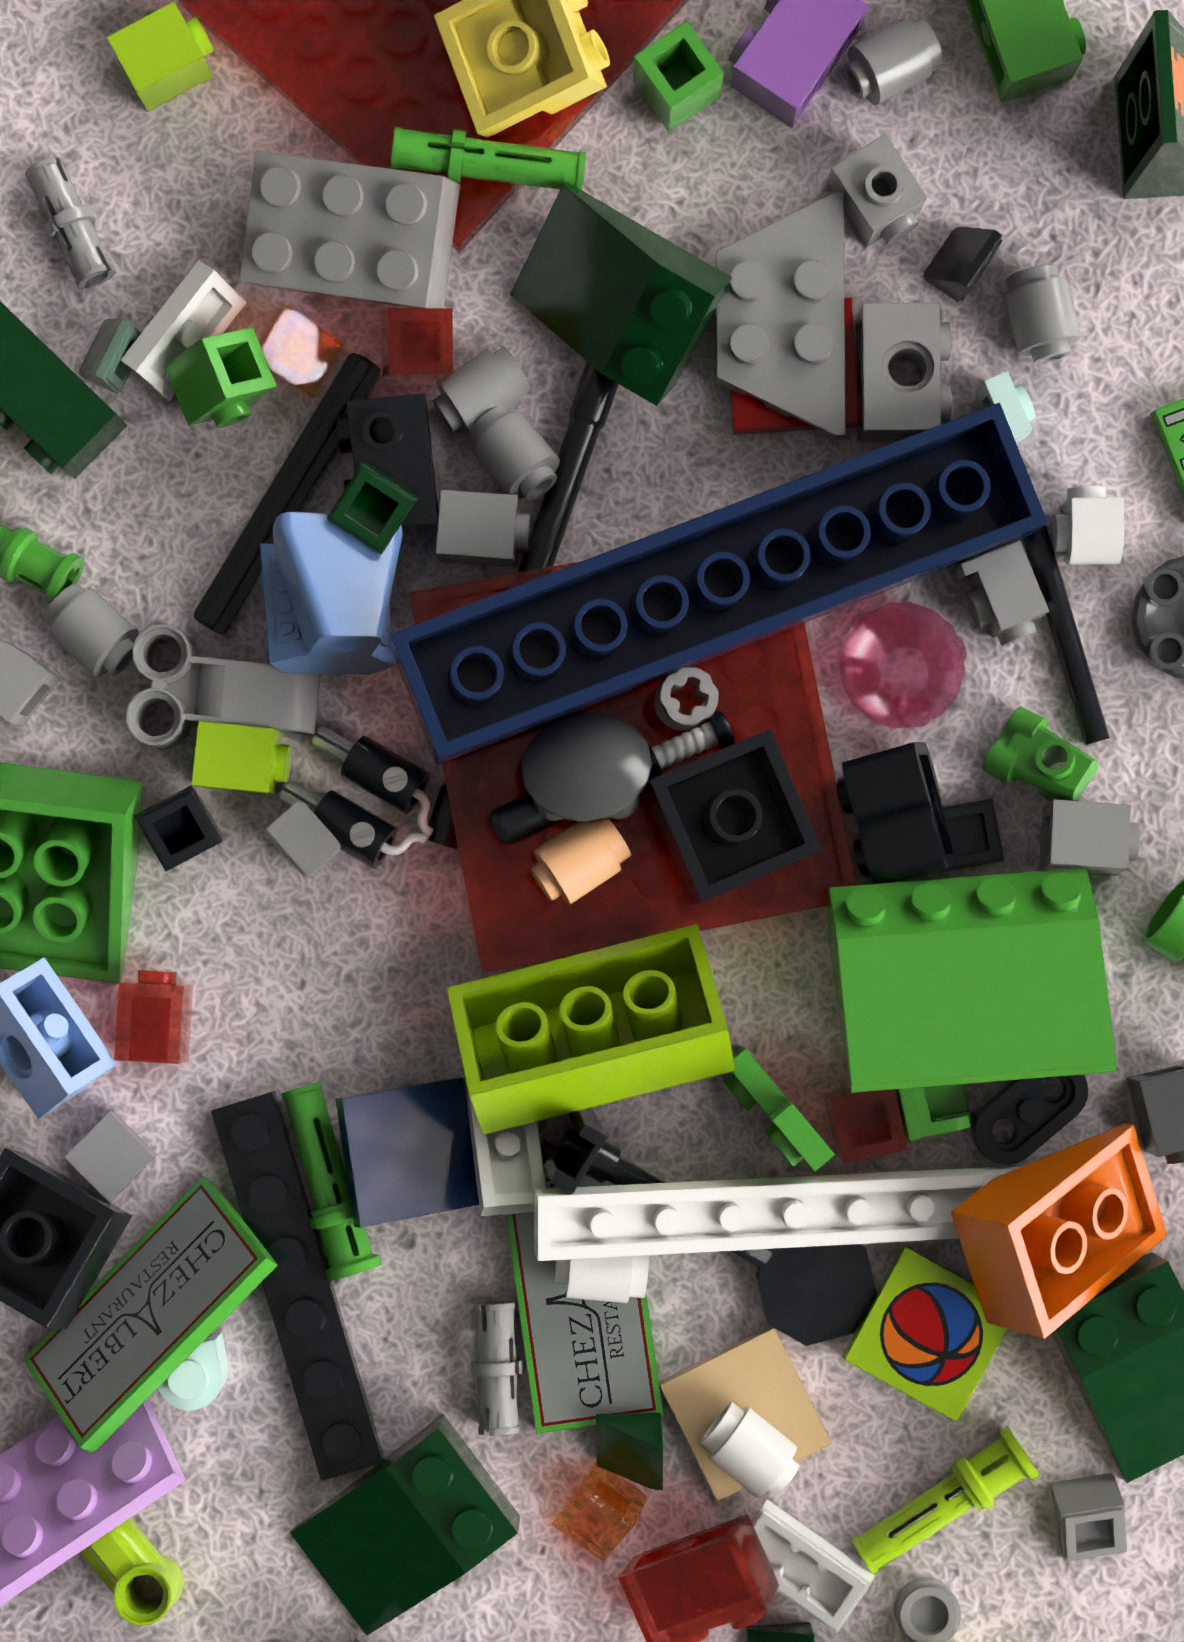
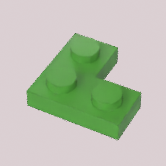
[723,1046,835,1171]

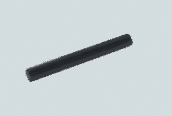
[194,353,381,634]

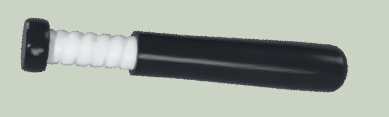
[489,711,735,845]

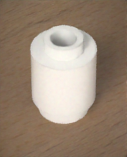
[554,1255,649,1303]
[700,1401,799,1498]

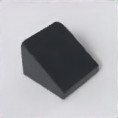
[923,227,1003,302]
[134,785,223,872]

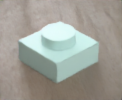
[975,371,1035,444]

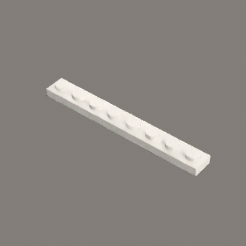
[534,1165,1024,1261]

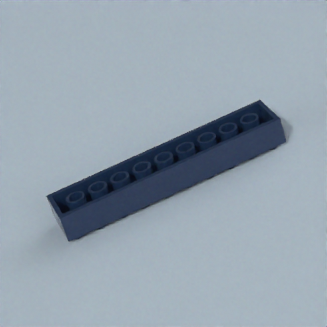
[389,402,1048,765]

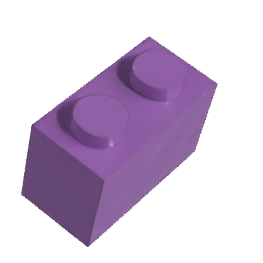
[729,0,869,128]

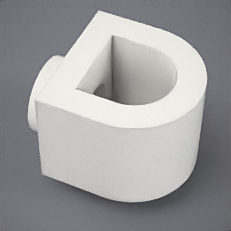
[1052,486,1124,565]

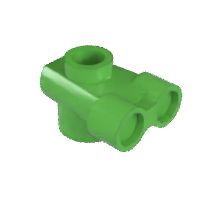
[982,706,1098,802]

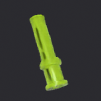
[851,1425,1040,1575]

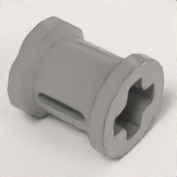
[653,667,719,731]

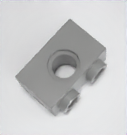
[857,302,952,442]

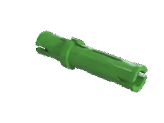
[391,126,586,190]

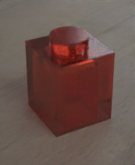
[381,308,453,377]
[114,970,193,1064]
[823,1088,908,1163]

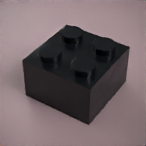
[643,729,823,905]
[0,1148,133,1329]

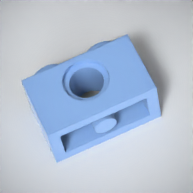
[0,958,117,1119]

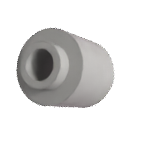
[843,18,942,105]
[1004,264,1081,364]
[432,347,531,435]
[469,406,560,501]
[43,584,139,677]

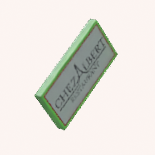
[506,1158,663,1434]
[23,1176,278,1453]

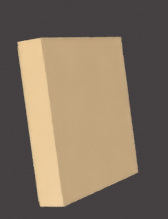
[659,1326,832,1502]

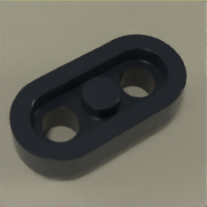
[971,1074,1088,1165]

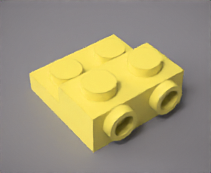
[434,0,610,138]

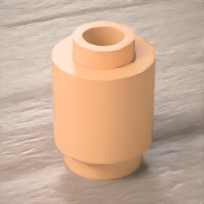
[530,817,631,905]

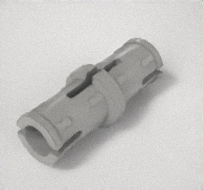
[25,157,115,289]
[471,1301,522,1436]

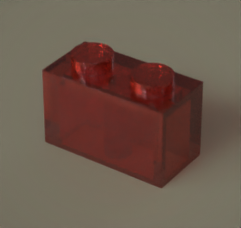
[618,1514,779,1642]

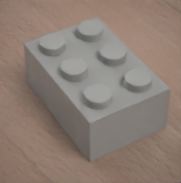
[239,150,460,313]

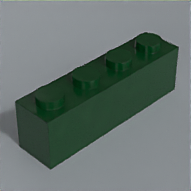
[0,301,128,479]

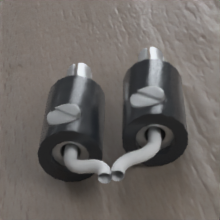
[279,726,433,869]

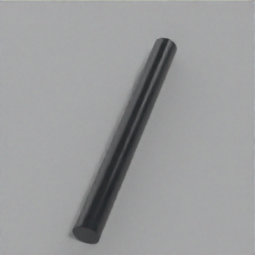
[1023,525,1110,745]

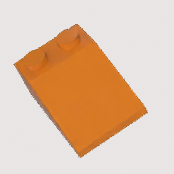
[951,1123,1167,1339]

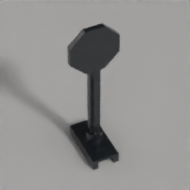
[541,1108,877,1346]

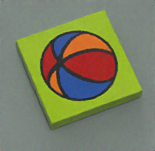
[842,1244,1007,1422]

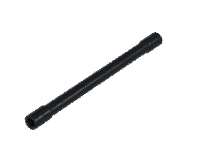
[428,362,619,850]

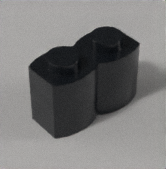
[837,742,958,884]

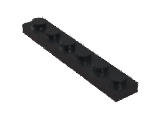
[211,1091,385,1481]

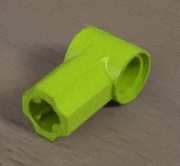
[81,1517,184,1626]

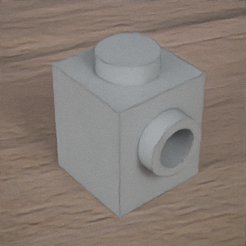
[826,134,927,247]

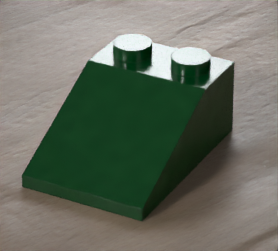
[510,182,732,406]
[1051,1252,1184,1483]
[290,1414,520,1636]

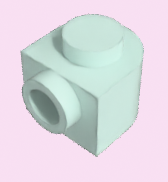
[158,1332,229,1411]

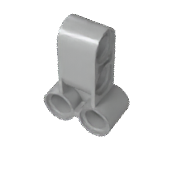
[126,624,321,750]

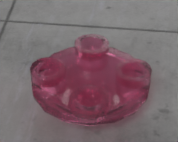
[839,602,967,728]

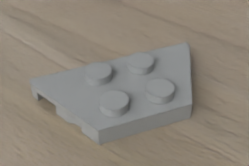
[715,192,845,440]

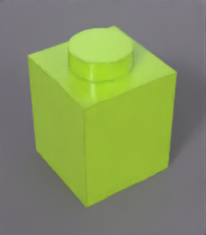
[107,1,214,112]
[191,721,292,796]

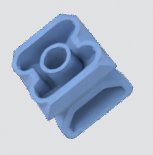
[258,512,403,675]

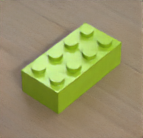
[446,924,736,1135]

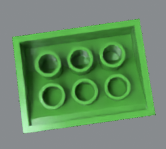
[0,762,143,984]
[827,867,1117,1093]

